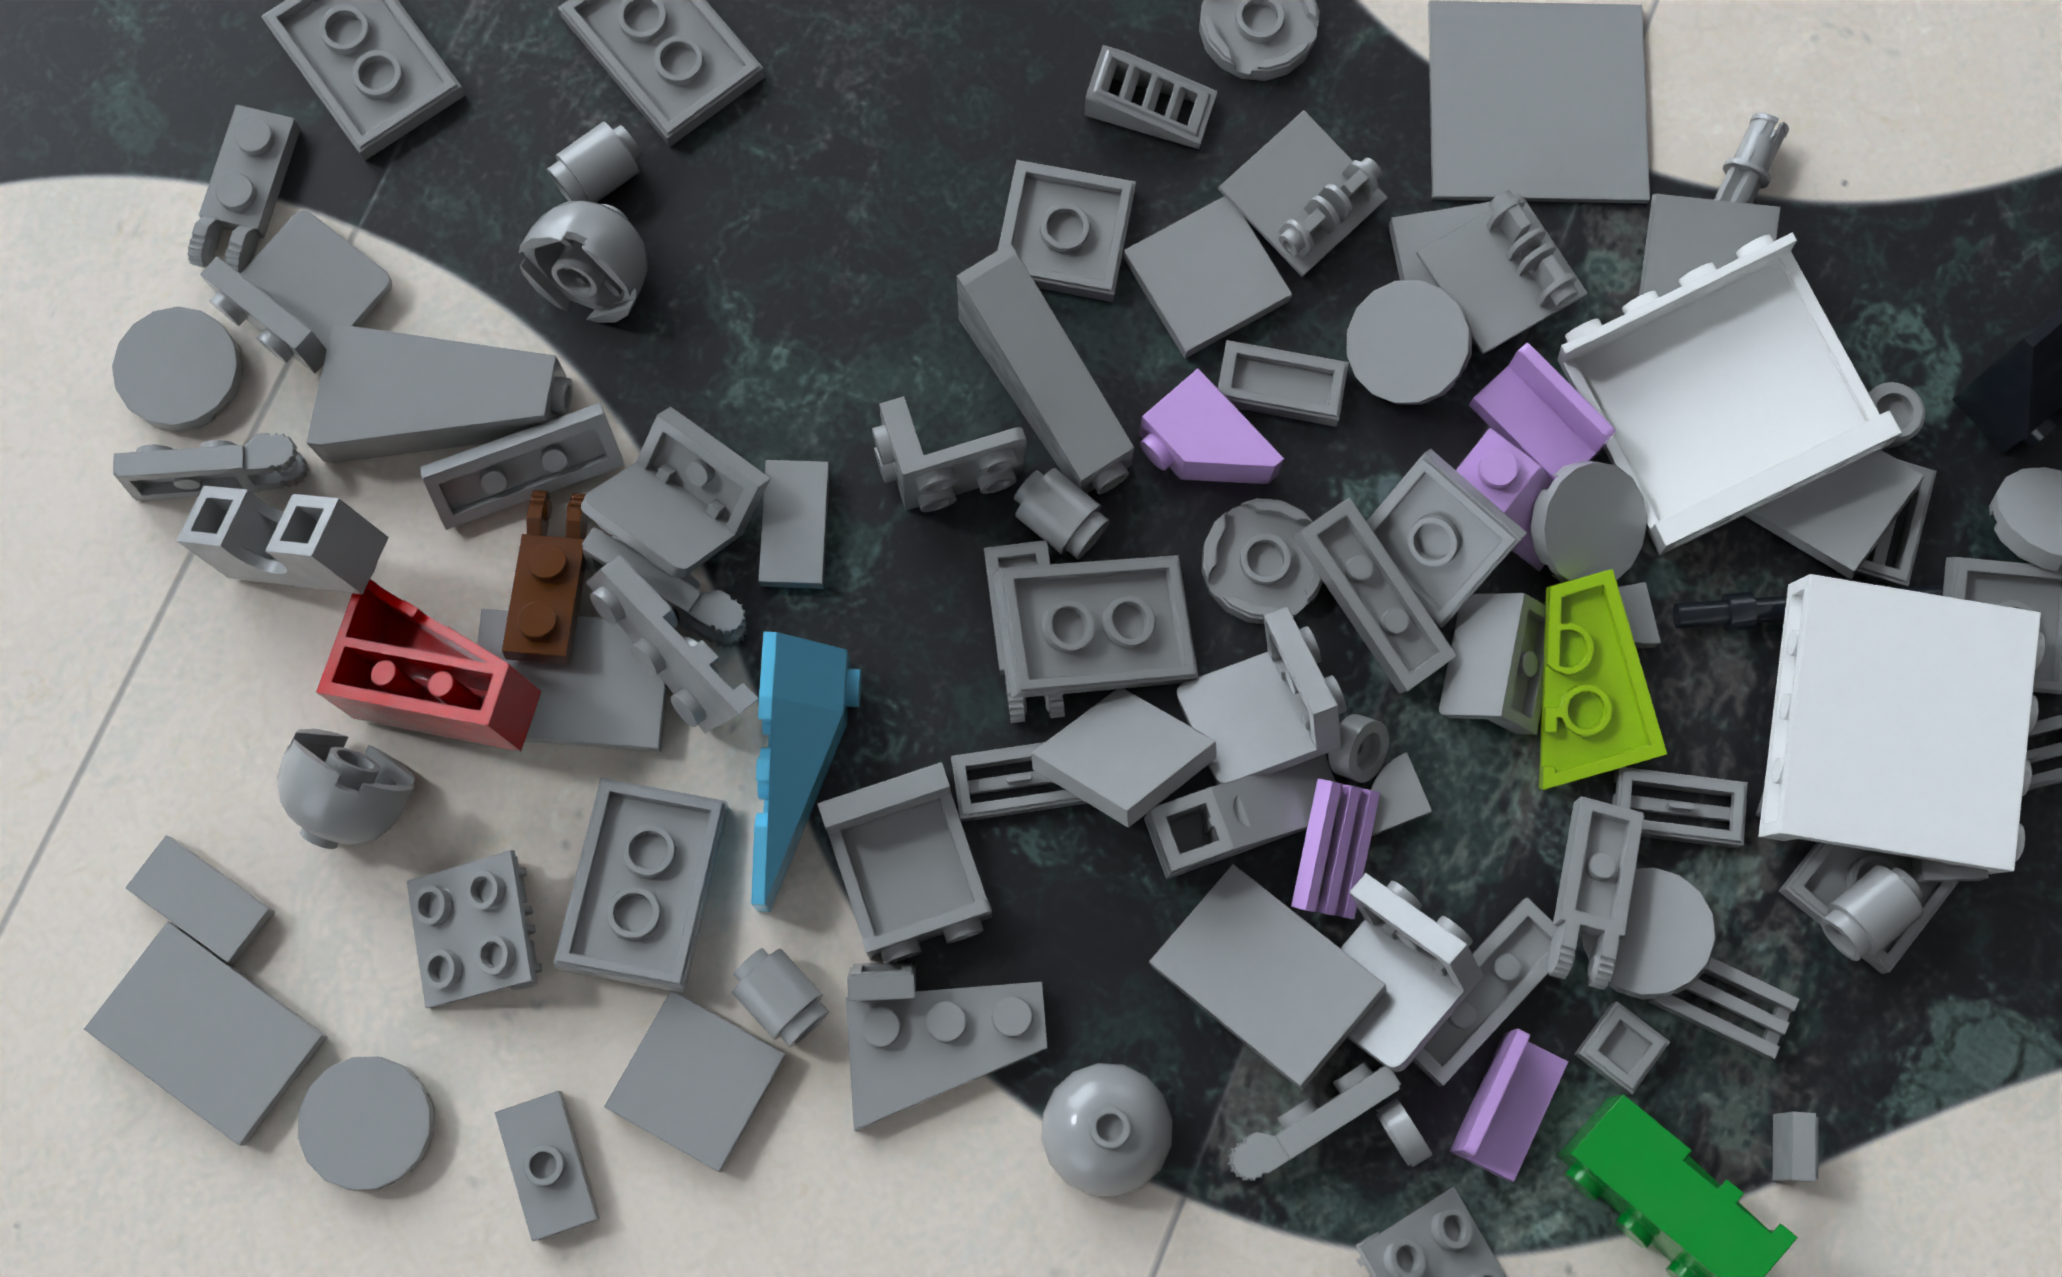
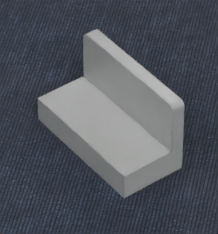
[1439,593,1546,735]

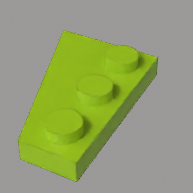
[1539,569,1667,790]

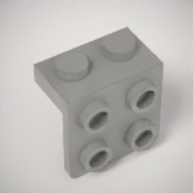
[200,210,392,374]
[872,396,1027,512]
[581,406,771,578]
[1177,607,1346,785]
[1340,873,1483,1072]

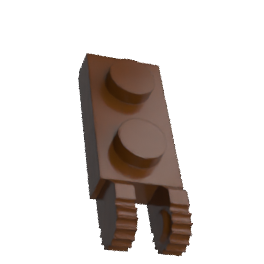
[502,490,589,665]

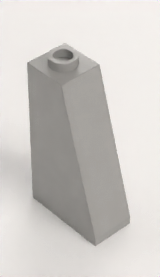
[957,243,1134,494]
[306,323,572,463]

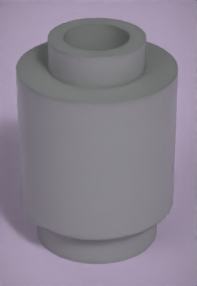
[547,121,642,203]
[1014,468,1110,560]
[1820,865,1923,961]
[732,948,829,1048]

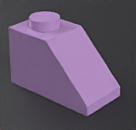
[1139,369,1284,484]
[1456,428,1552,571]

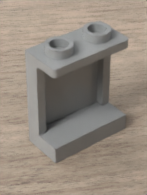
[817,762,992,965]

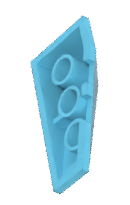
[751,631,862,912]

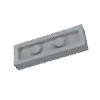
[420,402,625,530]
[1293,498,1457,694]
[1413,898,1557,1087]

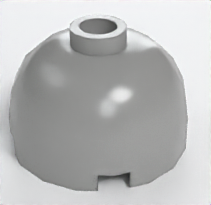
[519,201,648,323]
[277,729,415,849]
[1041,1063,1173,1197]

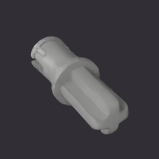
[1714,113,1789,204]

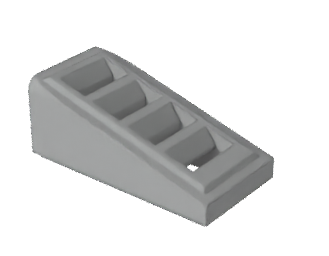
[1084,45,1218,149]

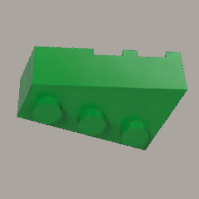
[1557,1094,1798,1277]

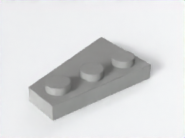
[586,555,759,734]
[846,982,1047,1131]

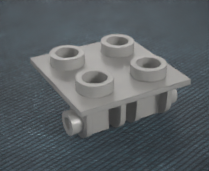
[1218,110,1388,277]
[1416,190,1588,355]
[407,850,542,1008]
[1356,1187,1506,1277]

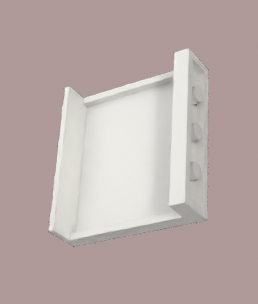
[1557,232,1902,555]
[1758,574,2045,874]

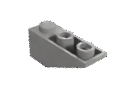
[1144,754,1341,880]

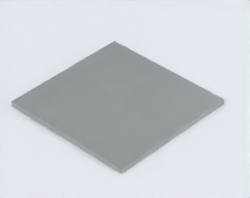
[1428,1,1650,204]

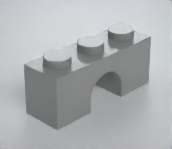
[176,486,389,594]

